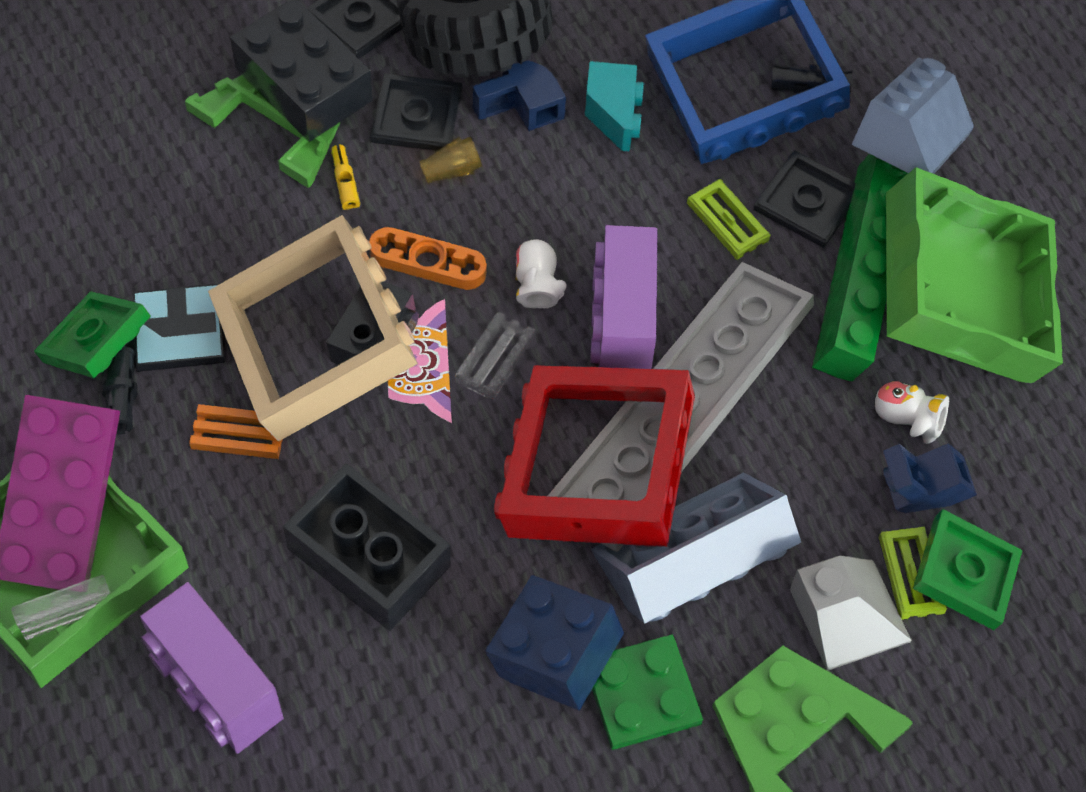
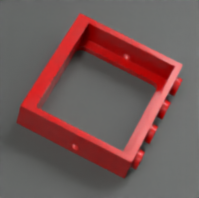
[494,365,695,547]

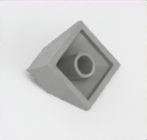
[790,556,912,671]

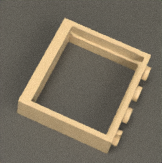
[208,215,418,441]

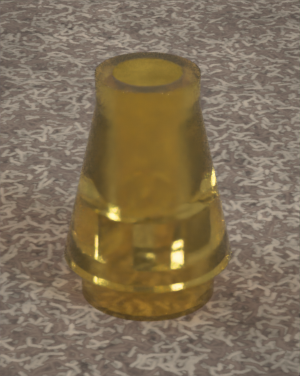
[419,137,482,184]

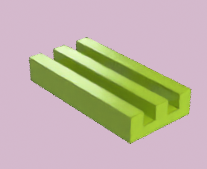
[687,179,770,260]
[879,527,947,619]

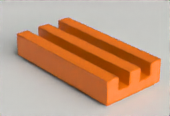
[189,404,283,459]

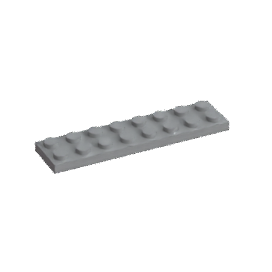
[548,262,814,552]

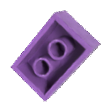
[590,225,657,369]
[140,582,284,754]

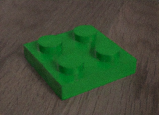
[34,291,151,378]
[913,509,1022,630]
[592,634,703,750]

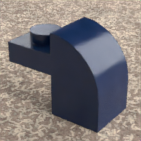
[473,60,566,131]
[883,443,977,513]

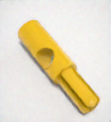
[331,144,360,210]

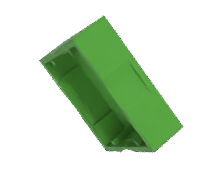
[886,167,1063,383]
[0,471,189,688]

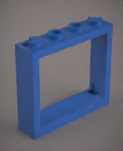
[645,0,850,164]

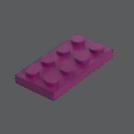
[0,395,120,594]

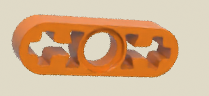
[369,227,487,290]

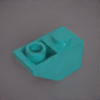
[585,61,644,151]

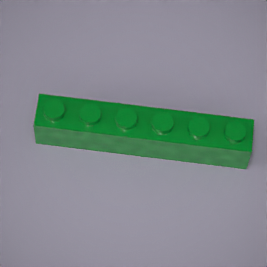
[812,154,908,382]

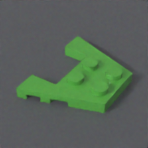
[185,75,341,188]
[713,646,913,792]

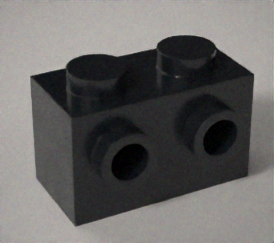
[326,281,419,365]

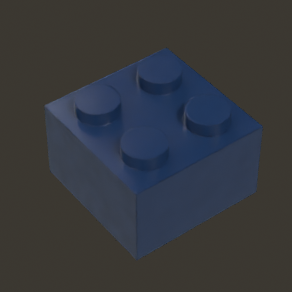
[485,575,624,711]

